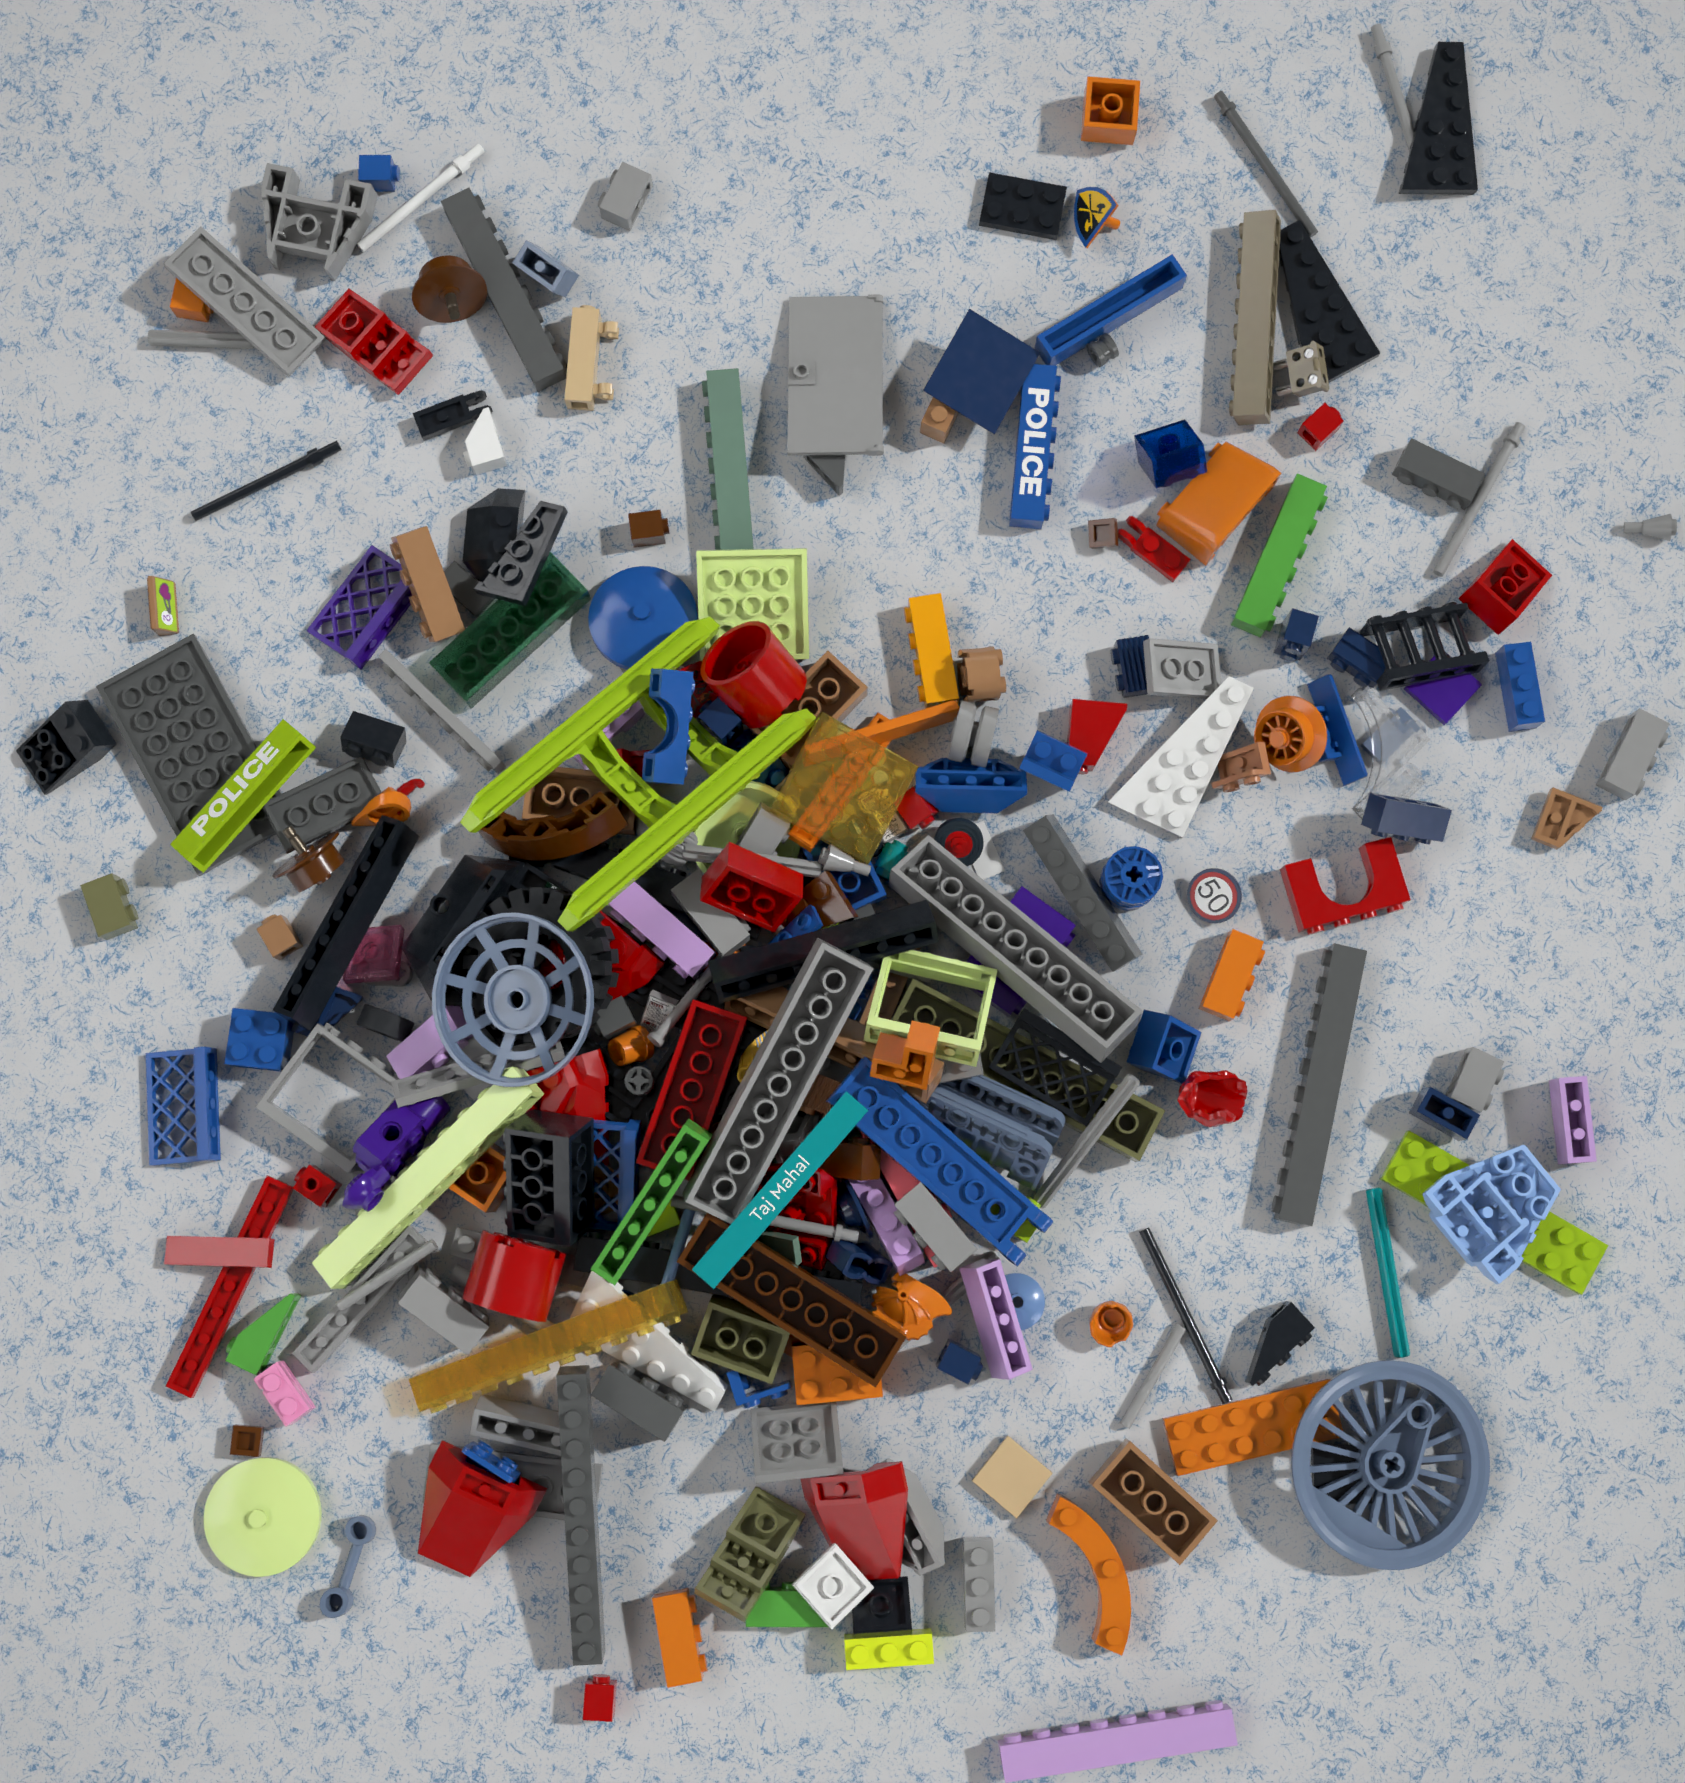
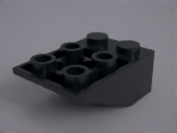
[16,700,117,795]

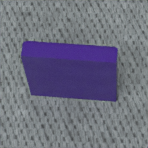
[1404,652,1482,725]

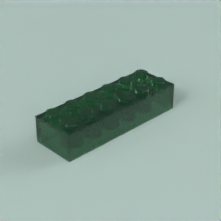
[429,552,591,709]

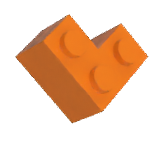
[870,1020,940,1090]

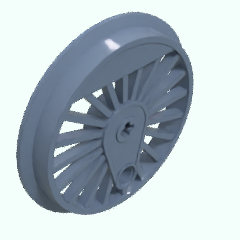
[1291,1360,1490,1570]

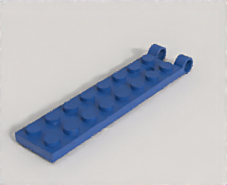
[826,1057,1053,1267]

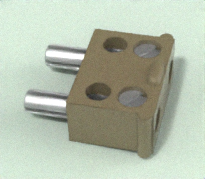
[1273,341,1330,397]

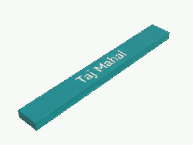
[692,1091,868,1289]

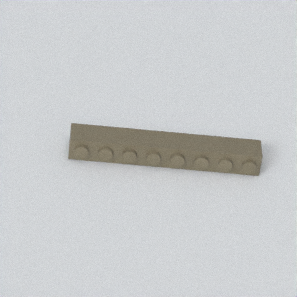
[1229,209,1281,426]

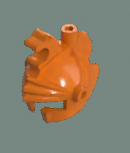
[871,1272,952,1341]

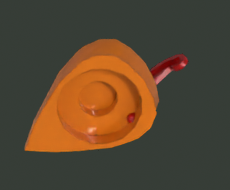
[351,779,425,826]

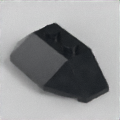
[462,488,526,583]

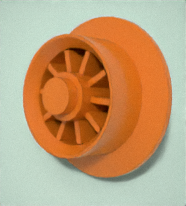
[1254,696,1327,772]

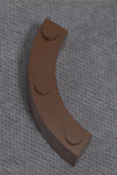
[478,791,628,860]

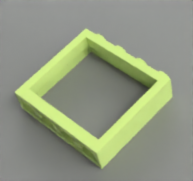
[863,950,998,1067]

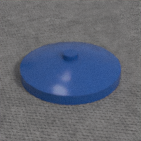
[588,566,698,670]

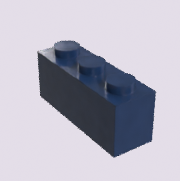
[1361,793,1452,844]

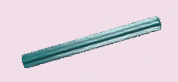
[1366,1188,1410,1358]

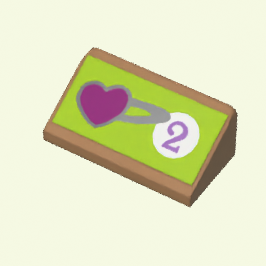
[147,576,179,636]

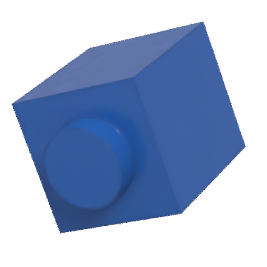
[358,155,400,192]

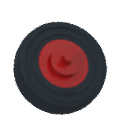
[934,818,984,866]

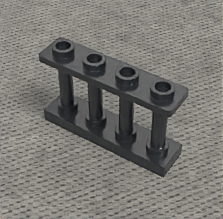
[1360,602,1490,691]

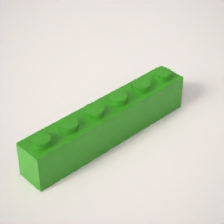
[1231,473,1328,638]
[590,1119,713,1286]

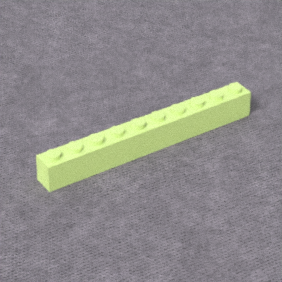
[312,1066,544,1289]

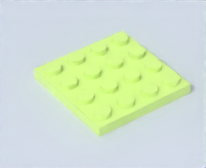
[696,548,809,661]

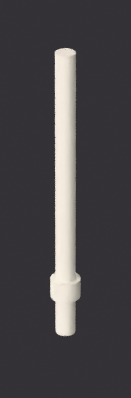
[357,143,485,252]

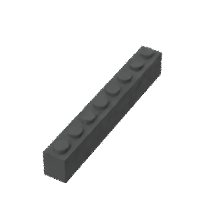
[441,188,567,392]

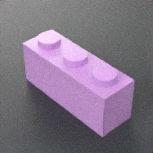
[386,1006,473,1079]
[1549,1076,1597,1165]

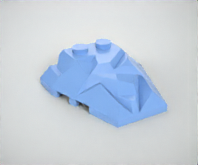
[1423,1144,1561,1284]

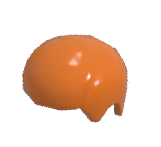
[1089,1301,1133,1347]

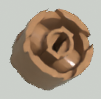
[957,646,1006,703]

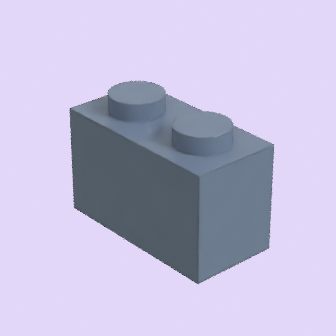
[512,240,579,298]

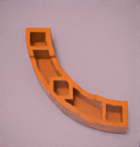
[1046,1493,1131,1656]

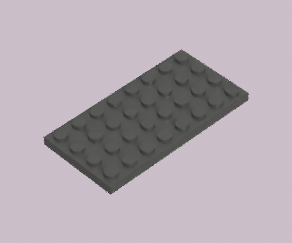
[96,633,282,876]

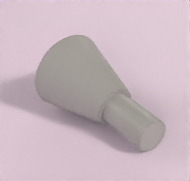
[1623,514,1677,541]
[818,844,871,876]

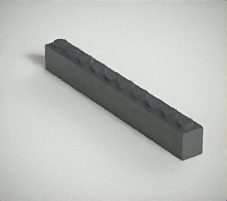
[1271,943,1367,1227]
[556,1365,606,1666]

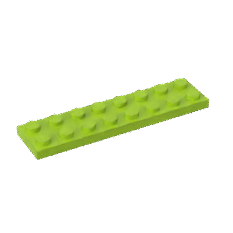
[1380,1130,1609,1295]

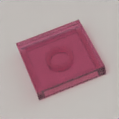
[343,925,405,984]

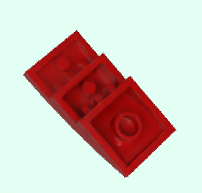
[315,288,434,395]

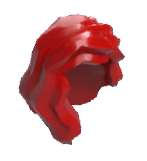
[1177,1070,1248,1127]

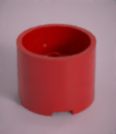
[700,621,807,728]
[462,1230,566,1322]

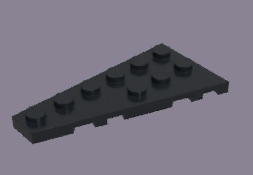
[1398,41,1478,195]
[1279,220,1380,383]

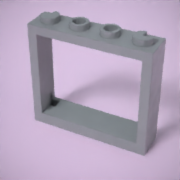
[255,1023,399,1173]

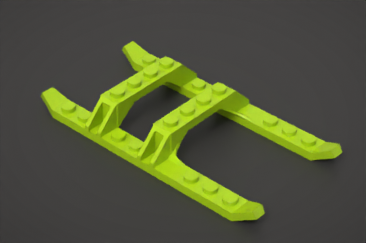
[460,617,816,932]

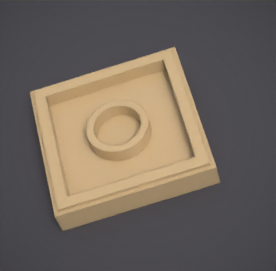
[972,1435,1053,1519]

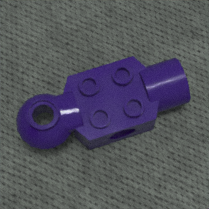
[342,1096,450,1212]

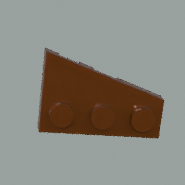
[771,871,859,937]

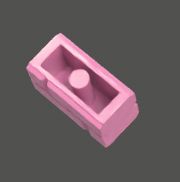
[253,1360,316,1427]

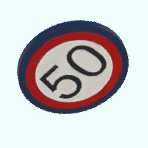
[1187,868,1242,923]

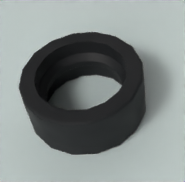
[357,1004,415,1042]

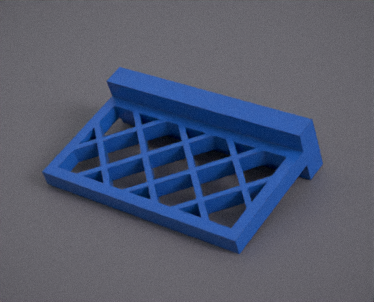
[146,1046,221,1166]
[592,1119,641,1231]

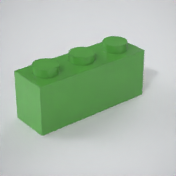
[746,1582,828,1627]

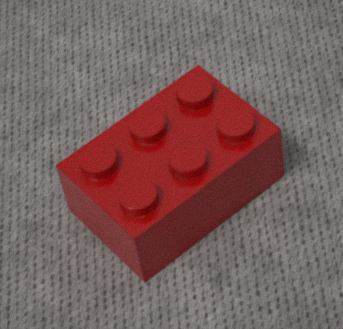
[700,842,803,932]

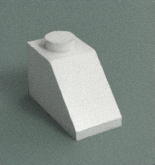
[463,407,507,475]

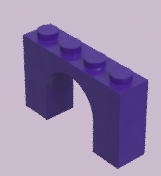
[966,886,1076,1018]

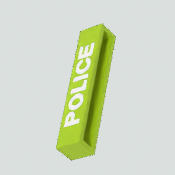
[170,719,316,873]

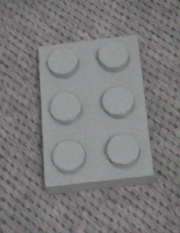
[1143,638,1221,699]

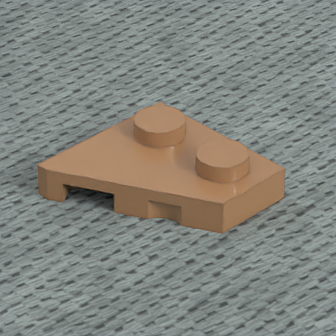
[1531,787,1603,850]

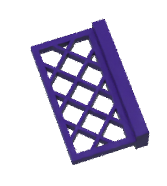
[306,545,412,670]

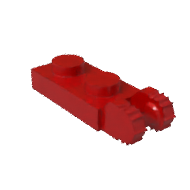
[1118,516,1191,582]

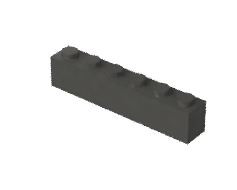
[1023,814,1143,972]

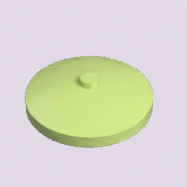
[694,781,800,873]
[204,1457,322,1577]

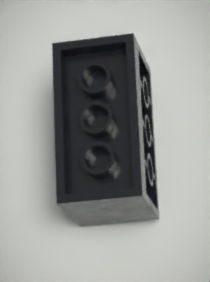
[503,1109,595,1247]

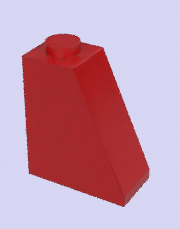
[1067,699,1128,775]

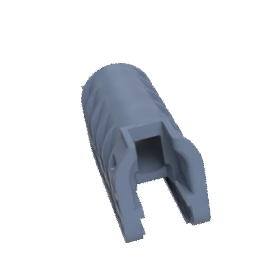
[919,1075,1066,1191]

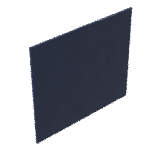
[923,309,1040,435]

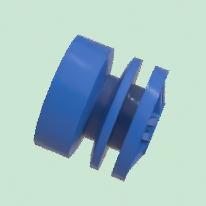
[1099,846,1163,911]

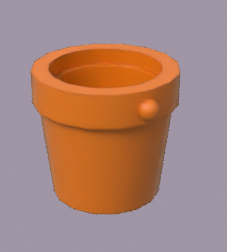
[608,1025,654,1066]

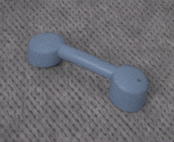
[319,1515,376,1618]

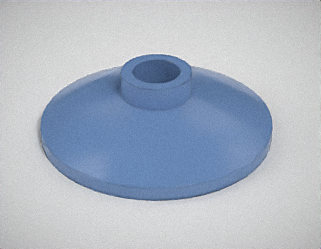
[1005,1273,1045,1330]

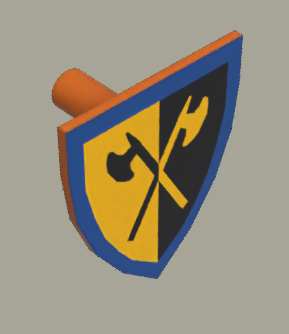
[1074,187,1120,248]

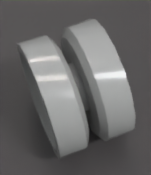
[948,700,999,768]

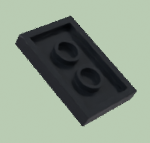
[979,172,1067,240]

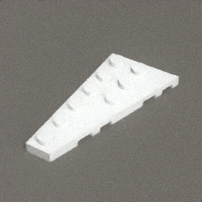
[1107,676,1254,838]
[565,1271,729,1412]

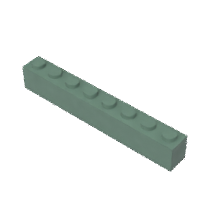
[702,368,754,550]

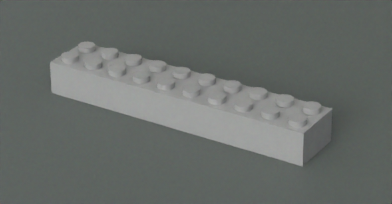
[888,835,1143,1063]
[682,938,873,1224]

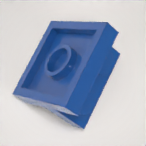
[1019,730,1088,792]

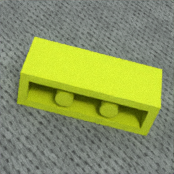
[844,1628,934,1670]

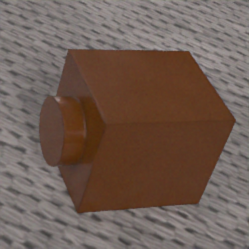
[628,509,670,548]

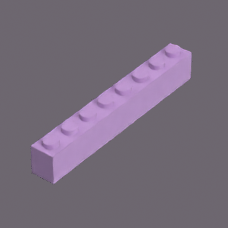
[998,1700,1238,1783]

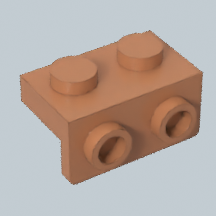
[1211,742,1271,793]

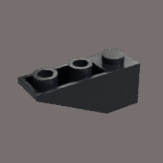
[1245,1301,1315,1386]

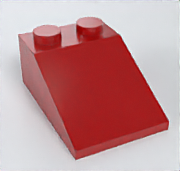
[1458,539,1552,635]

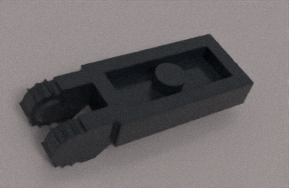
[412,390,493,441]

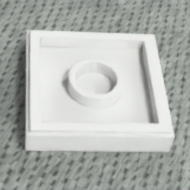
[791,1543,874,1629]

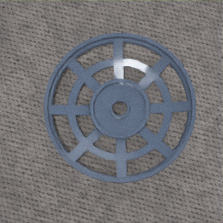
[432,913,594,1087]

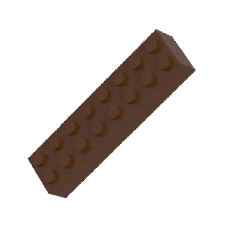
[677,1213,907,1388]

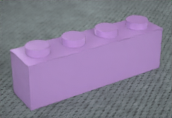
[609,882,716,980]
[848,1178,925,1276]
[959,1259,1033,1380]

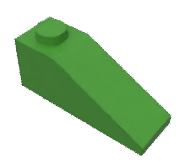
[225,1293,302,1375]

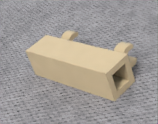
[564,305,619,411]

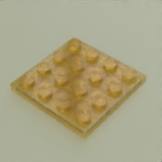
[769,712,919,864]

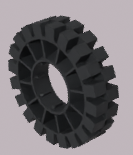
[463,887,619,1043]

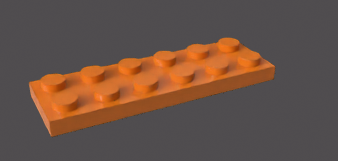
[1162,1379,1343,1476]

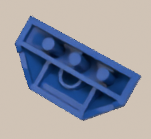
[915,758,1027,814]

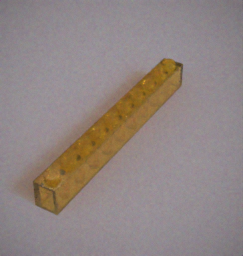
[409,1279,688,1414]

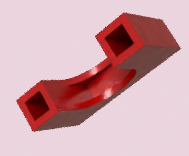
[1279,837,1411,935]

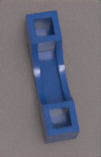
[642,669,695,785]

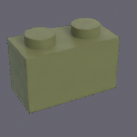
[80,873,139,940]

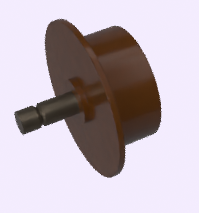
[412,255,487,323]
[272,825,345,892]

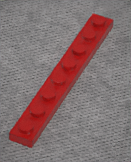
[165,1175,294,1398]

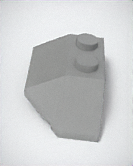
[865,1458,945,1576]

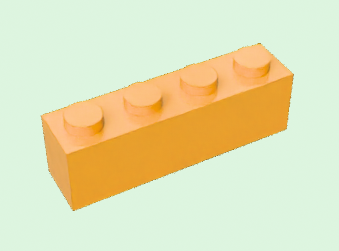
[904,593,959,709]

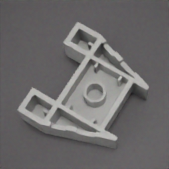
[261,163,378,281]

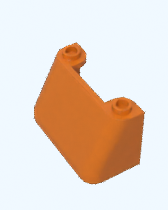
[1156,441,1282,566]

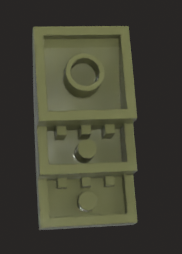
[694,1486,806,1623]

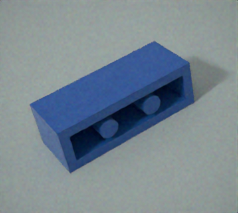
[1495,641,1545,732]

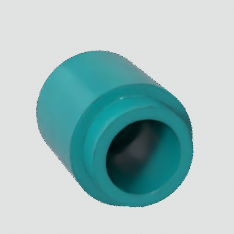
[875,840,908,881]

